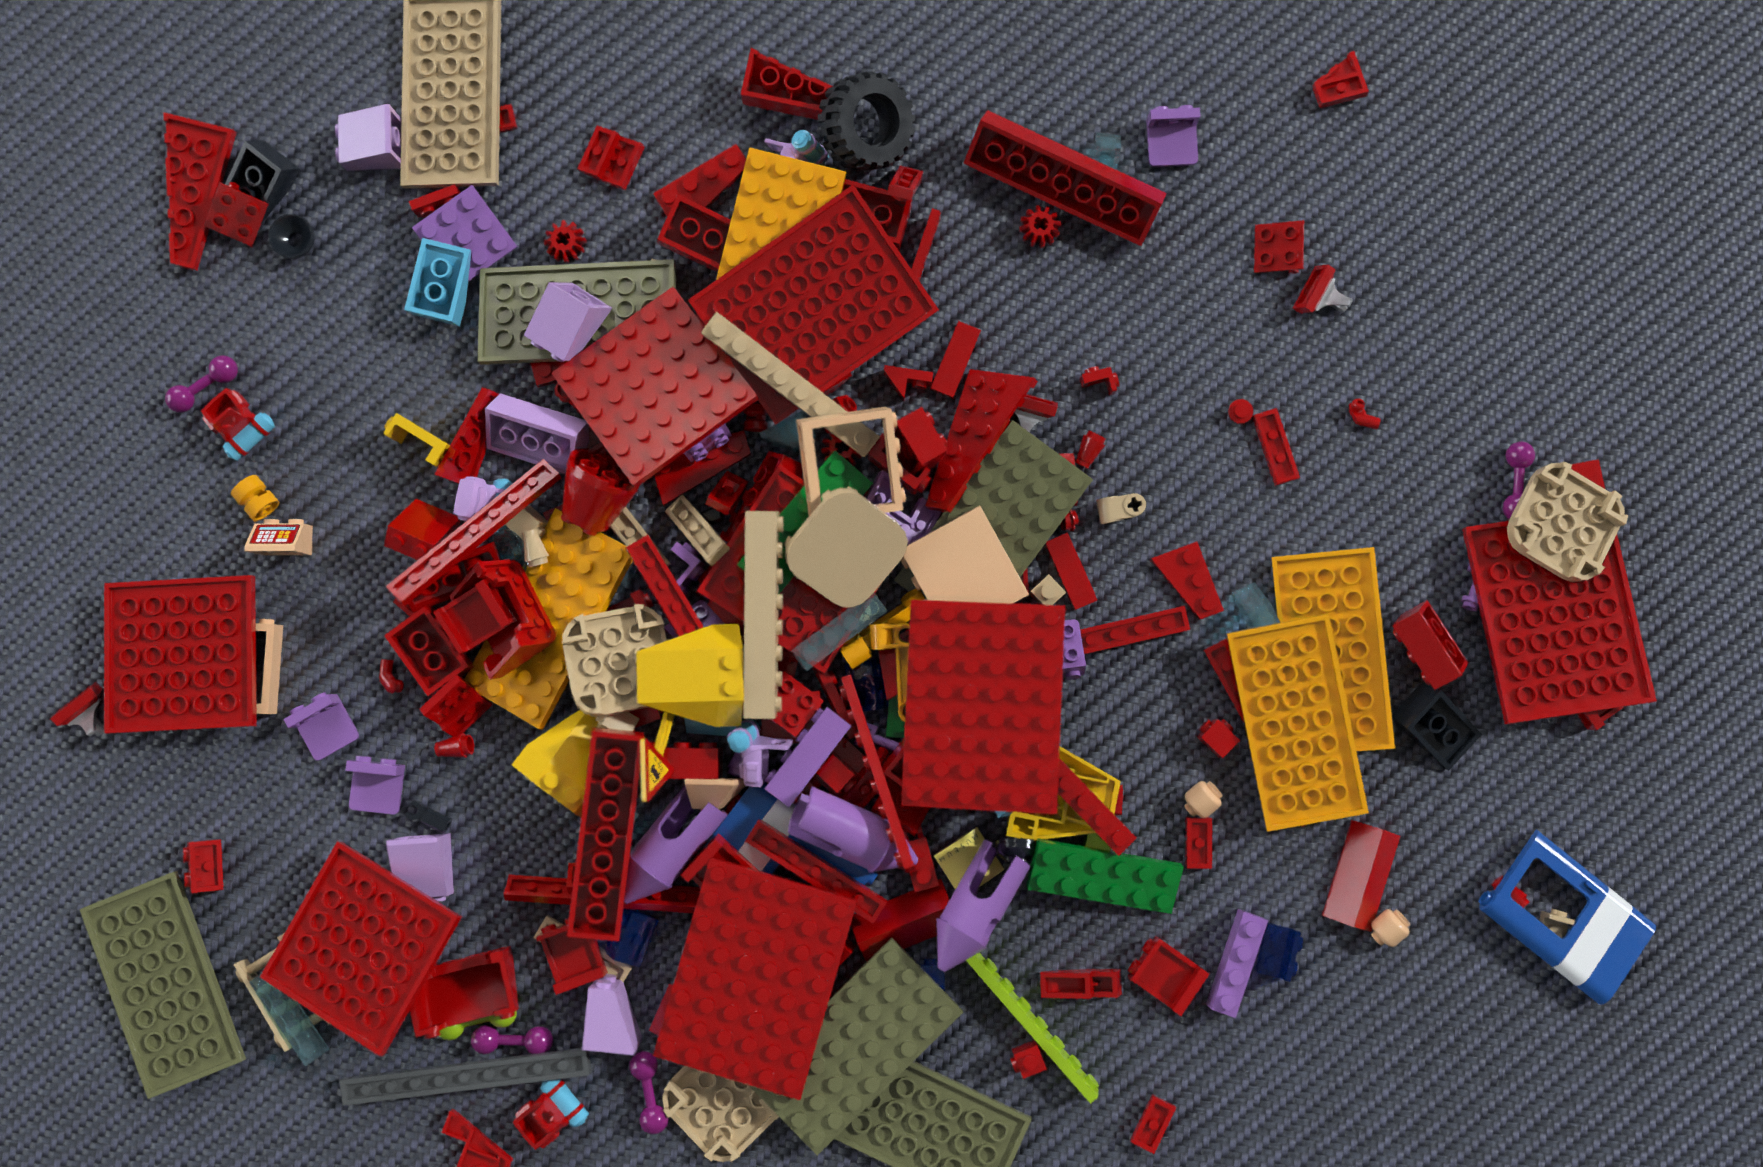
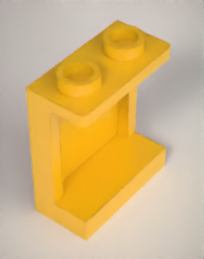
[383,413,450,467]

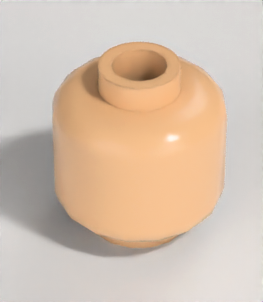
[1184,781,1223,818]
[1371,909,1410,947]

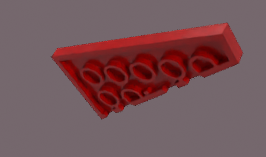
[163,112,237,271]
[925,369,1038,513]

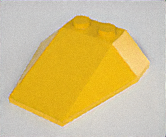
[636,624,744,727]
[511,709,635,818]
[1006,746,1121,840]

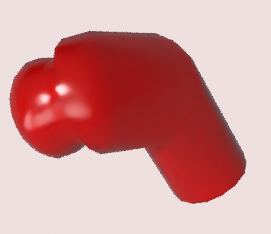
[1348,398,1381,430]
[379,659,404,694]

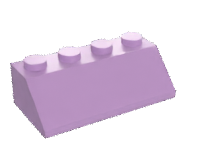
[485,393,589,474]

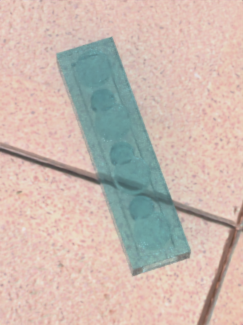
[791,593,887,671]
[249,973,330,1066]

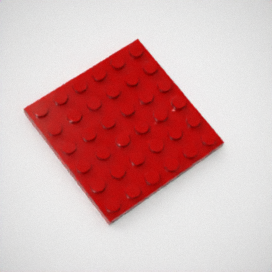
[552,287,759,488]
[696,464,881,674]
[104,575,257,734]
[260,841,462,1056]

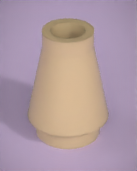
[522,529,549,567]

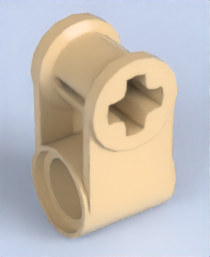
[1096,494,1146,524]

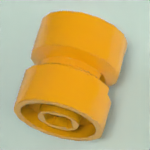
[231,475,280,522]

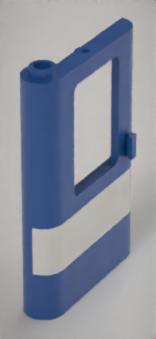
[699,783,878,886]
[1479,830,1656,1005]

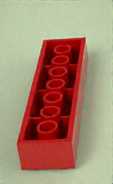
[963,110,1167,246]
[567,727,644,941]

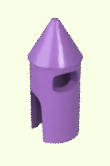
[624,785,728,904]
[788,787,918,872]
[937,840,1030,972]

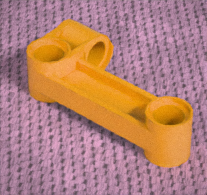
[841,588,926,669]
[869,623,910,722]

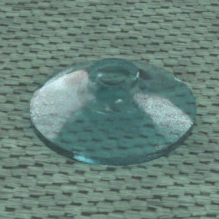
[492,529,528,571]

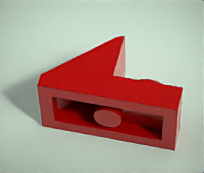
[884,365,933,401]
[706,471,749,515]

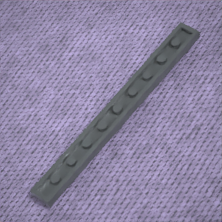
[339,1048,592,1106]

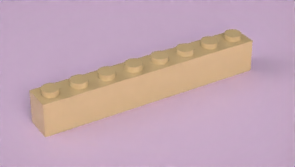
[701,312,880,457]
[744,511,784,719]

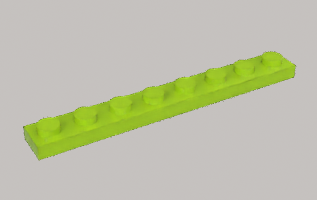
[966,953,1099,1104]

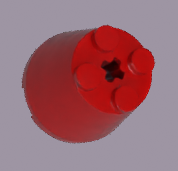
[561,448,640,536]

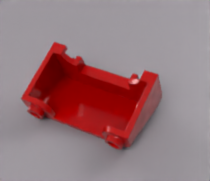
[449,559,556,680]
[410,946,519,1039]

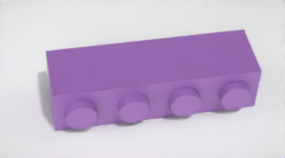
[765,707,851,807]
[1206,909,1268,1018]

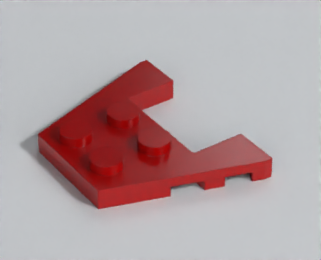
[441,1109,513,1167]

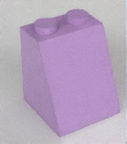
[335,104,402,171]
[524,282,612,362]
[386,833,454,901]
[582,974,642,1055]

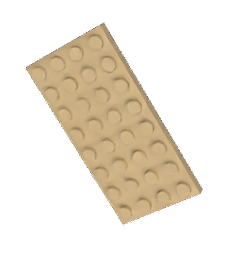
[400,0,501,188]

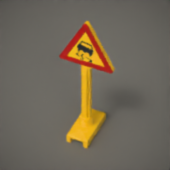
[640,712,675,802]

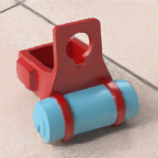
[201,388,275,461]
[513,1079,589,1150]

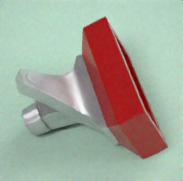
[1292,264,1353,313]
[1014,394,1058,432]
[50,682,104,737]

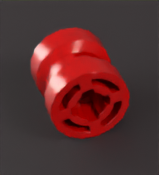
[744,404,768,432]

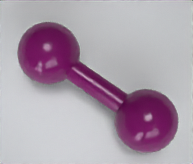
[165,355,238,413]
[1503,441,1535,519]
[471,1025,553,1054]
[629,1051,668,1135]

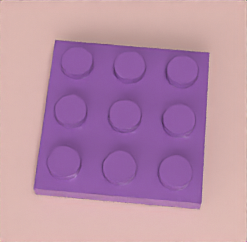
[412,185,518,282]

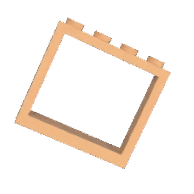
[796,407,906,516]
[256,619,283,714]

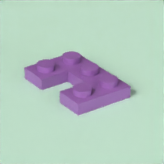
[865,470,942,545]

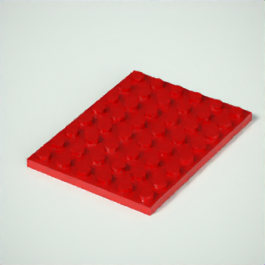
[688,185,939,425]
[1462,521,1657,725]
[901,600,1066,814]
[653,857,858,1100]

